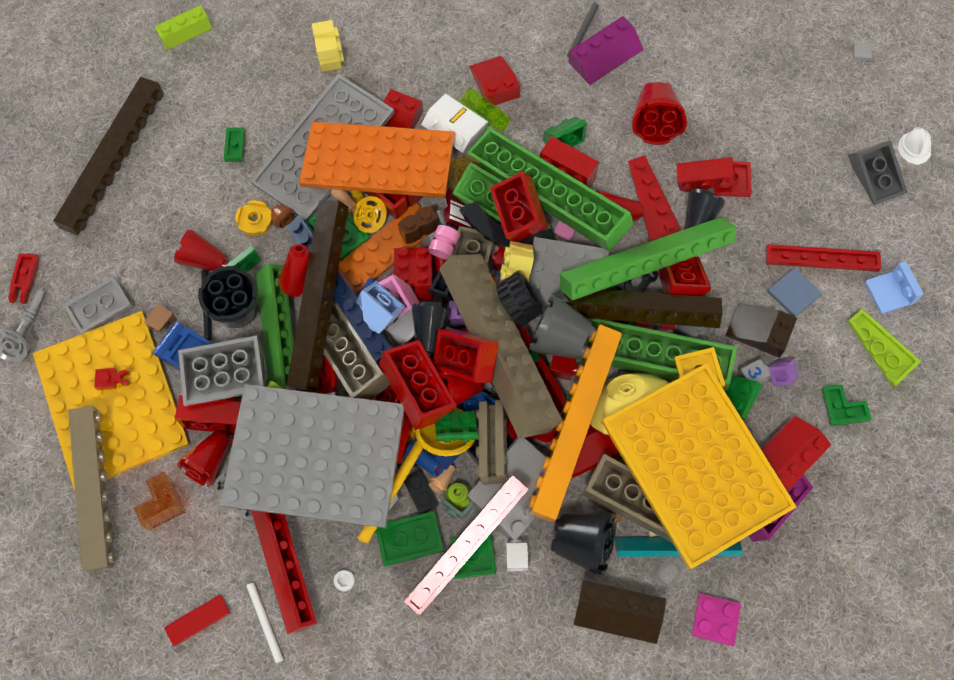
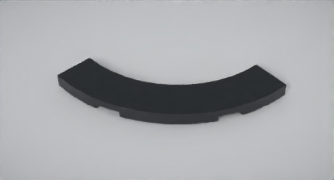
[459,201,557,248]

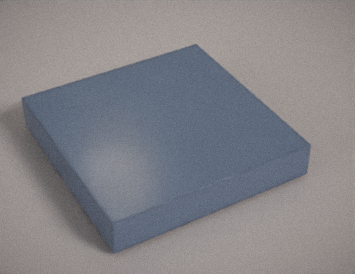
[767,267,822,317]

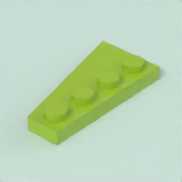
[847,309,922,389]

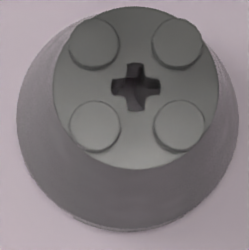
[528,294,595,359]

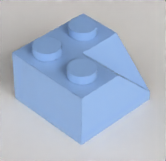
[356,281,406,334]

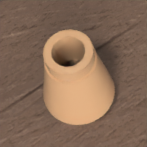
[429,465,456,494]

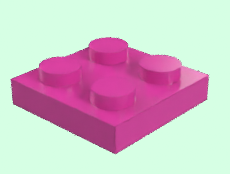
[691,593,741,646]

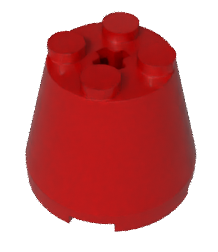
[632,82,687,145]

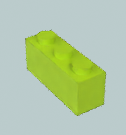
[154,5,213,50]

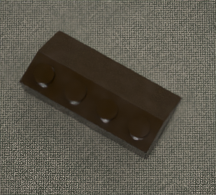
[574,580,667,644]

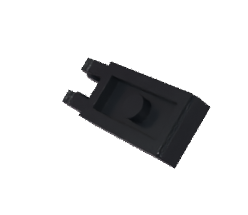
[397,463,438,514]

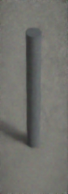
[567,2,599,57]

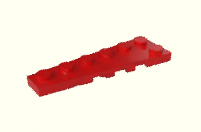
[628,155,682,242]

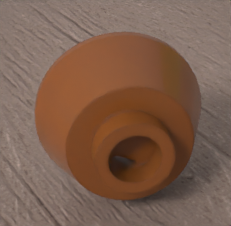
[271,205,295,228]

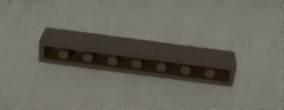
[563,289,722,328]

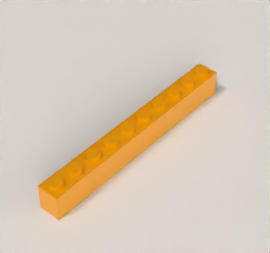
[528,325,622,522]

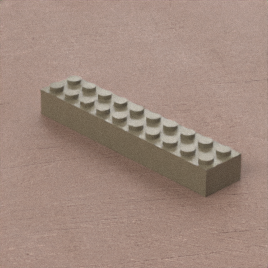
[439,254,562,438]

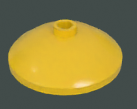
[415,408,477,456]

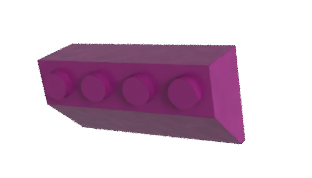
[568,16,643,85]

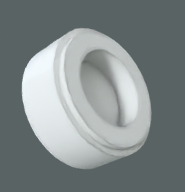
[334,570,355,592]

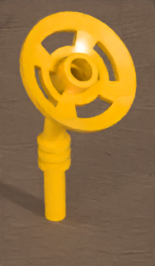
[351,191,387,233]

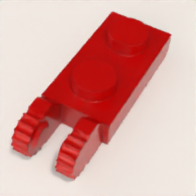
[8,253,40,304]

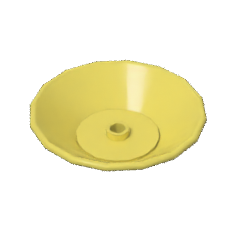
[590,372,669,435]

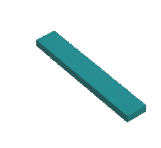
[615,537,743,557]

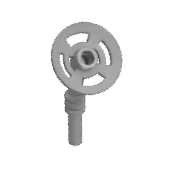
[0,289,45,362]

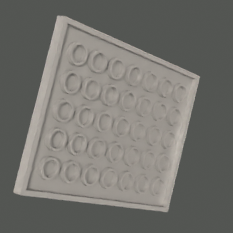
[220,384,405,528]

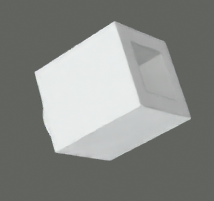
[506,540,528,571]

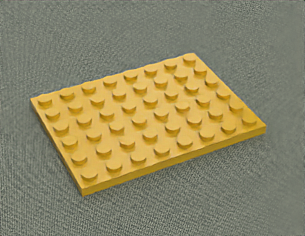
[33,311,190,490]
[601,363,796,570]

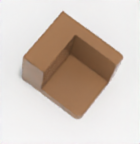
[144,304,177,332]

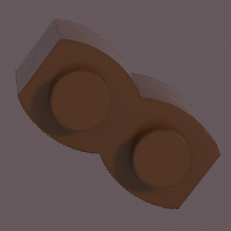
[398,206,438,244]

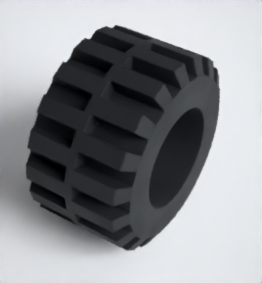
[496,272,543,326]

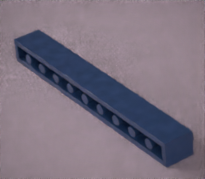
[286,215,395,363]

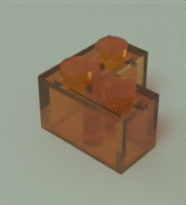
[134,472,186,531]

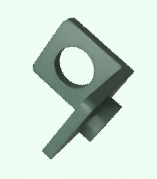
[441,499,475,521]

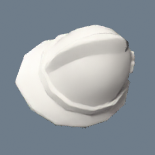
[898,127,932,165]

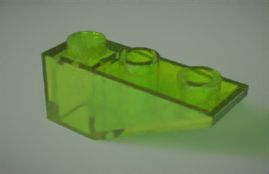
[458,87,512,132]

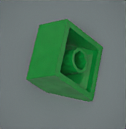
[543,117,587,147]

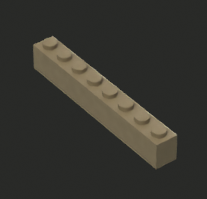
[68,406,115,572]

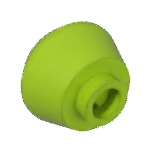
[445,482,471,509]

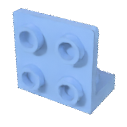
[865,261,923,314]

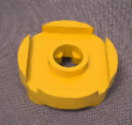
[235,200,273,236]

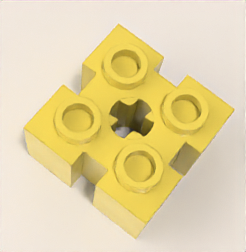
[312,20,344,72]
[500,241,534,282]

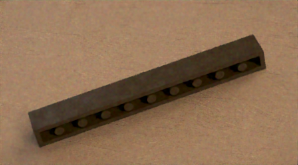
[53,77,163,235]
[286,200,349,393]

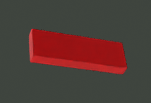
[164,595,231,647]

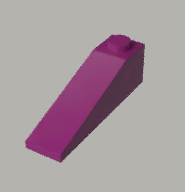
[749,474,813,542]

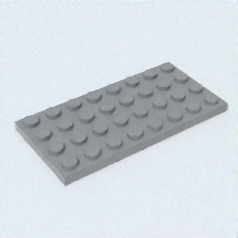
[250,73,395,222]

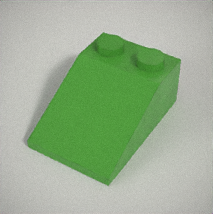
[452,162,502,224]

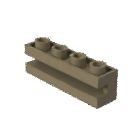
[476,400,508,485]

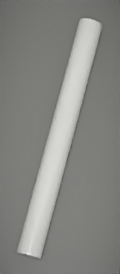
[246,582,284,664]

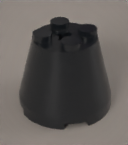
[198,266,258,328]
[551,512,617,576]

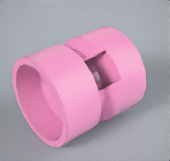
[428,225,460,260]

